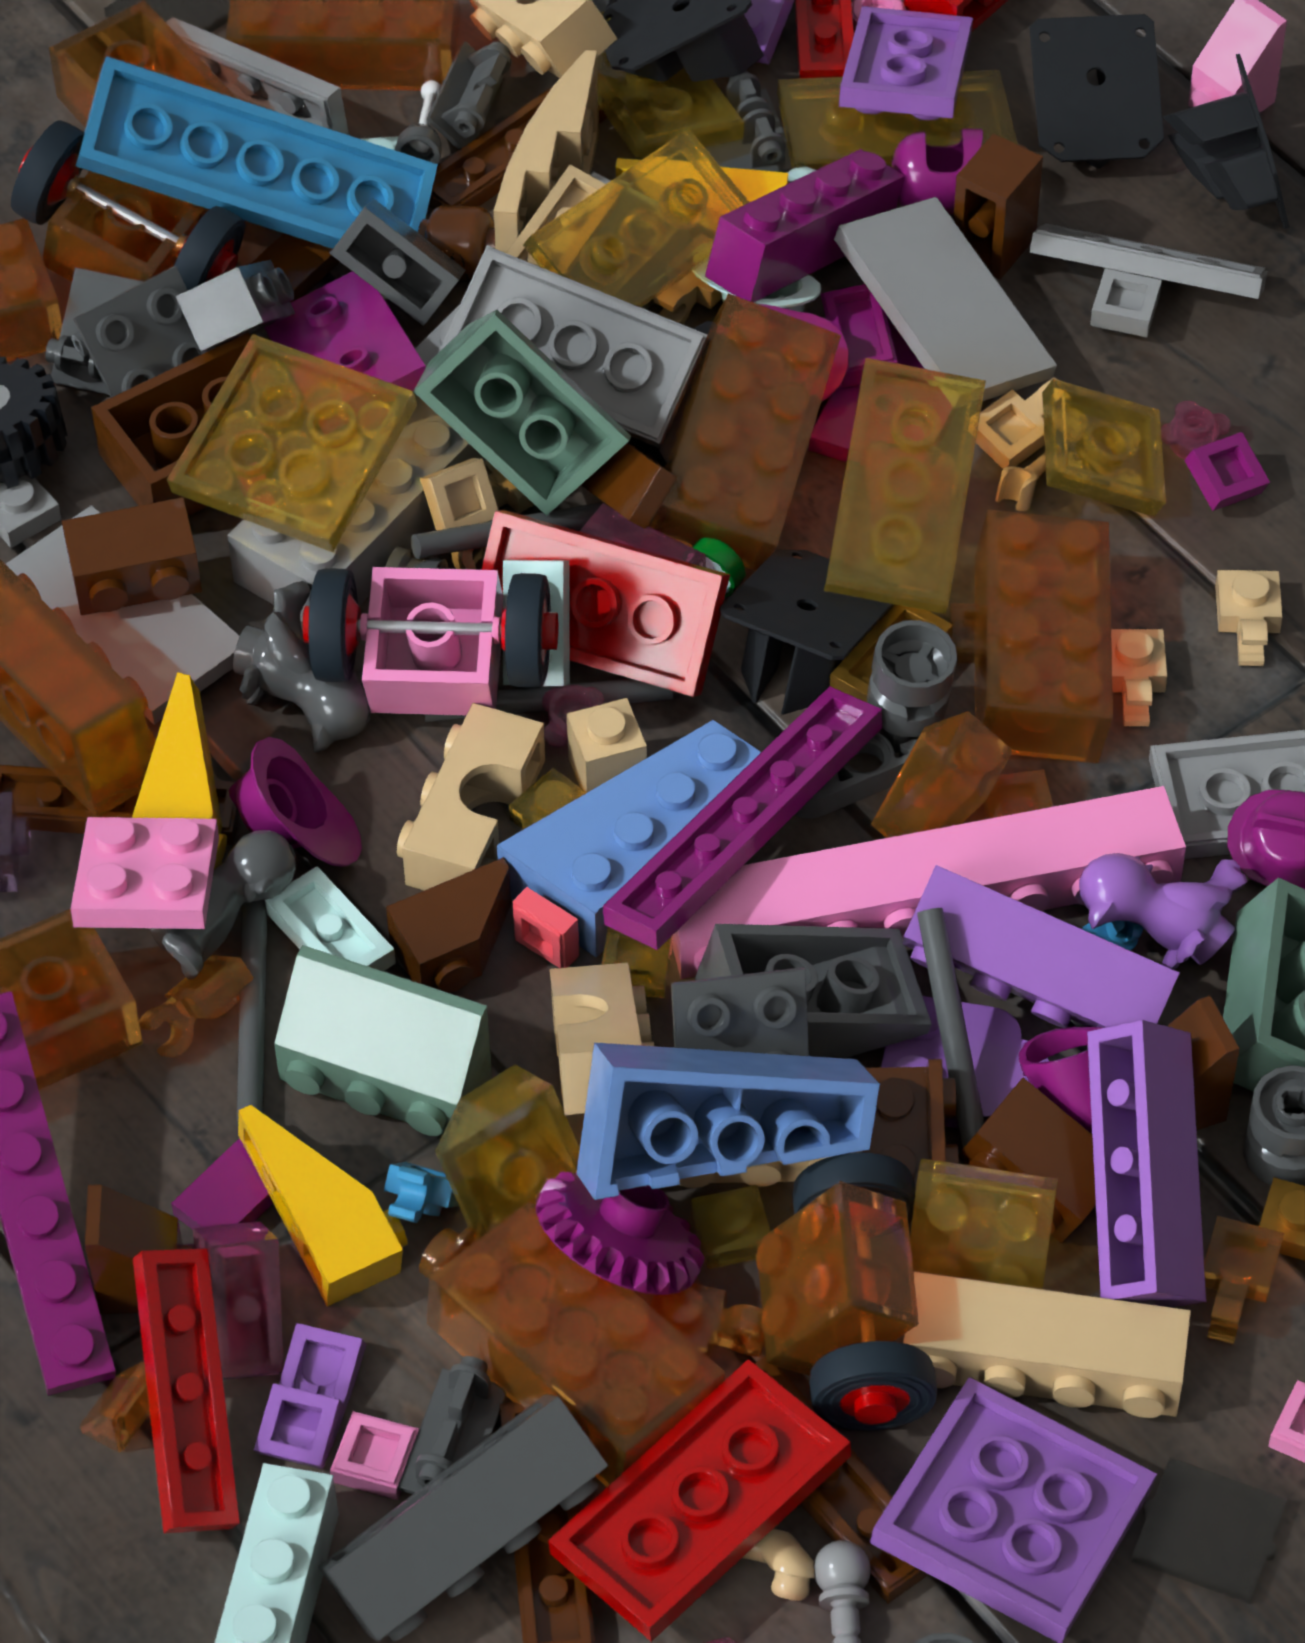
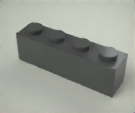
[318,1394,608,1642]

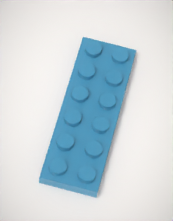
[75,56,438,249]

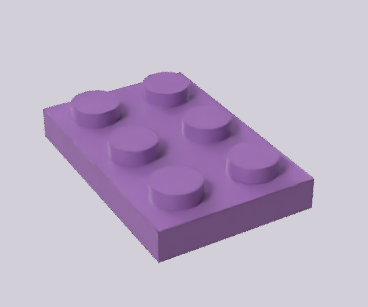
[839,6,973,120]

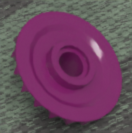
[536,1171,705,1295]

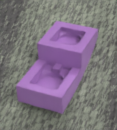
[254,1323,366,1469]

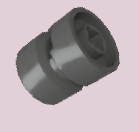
[866,620,957,737]
[1243,1065,1305,1186]

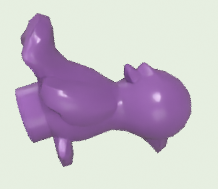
[1079,853,1247,970]

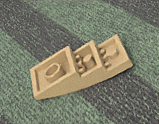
[494,50,599,253]

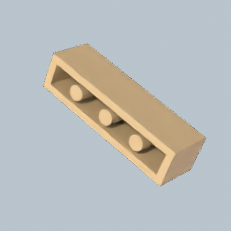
[903,1272,1191,1418]

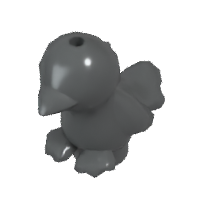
[233,581,371,753]
[149,830,297,979]

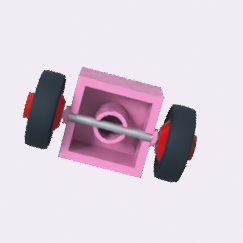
[303,567,559,716]

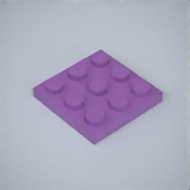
[870,1377,1157,1643]

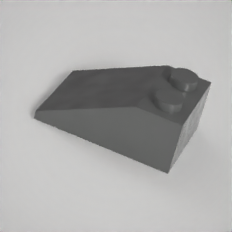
[695,924,932,1059]

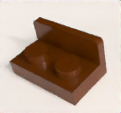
[862,1059,959,1204]

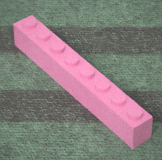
[670,786,1186,979]

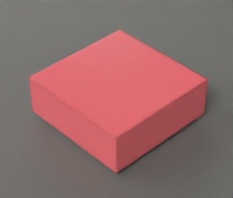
[513,887,580,968]

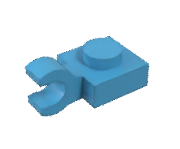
[383,1162,469,1223]

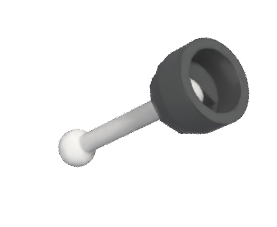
[395,80,442,164]

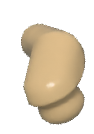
[742,1528,815,1601]

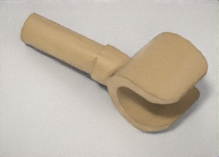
[995,450,1057,511]

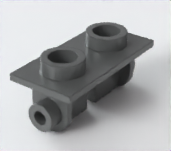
[426,41,512,150]
[398,1356,509,1494]

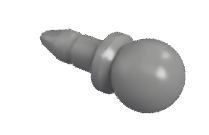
[814,1540,871,1643]

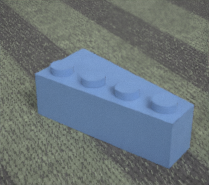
[497,720,761,958]
[576,1042,880,1200]

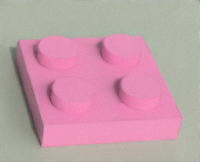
[71,817,219,929]

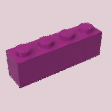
[705,149,905,304]

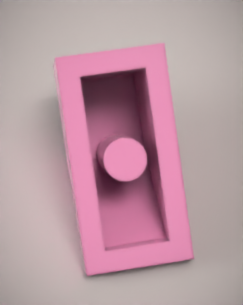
[1188,0,1287,113]

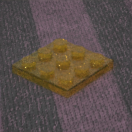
[167,334,417,552]

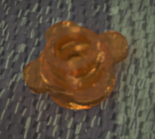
[419,1227,481,1300]

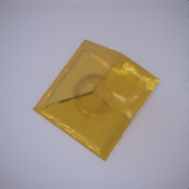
[435,1065,580,1266]

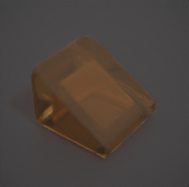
[79,1361,150,1453]

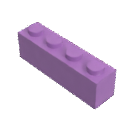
[902,865,1179,1028]
[1087,1020,1206,1308]

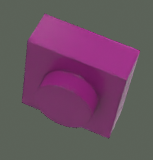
[1184,432,1270,511]

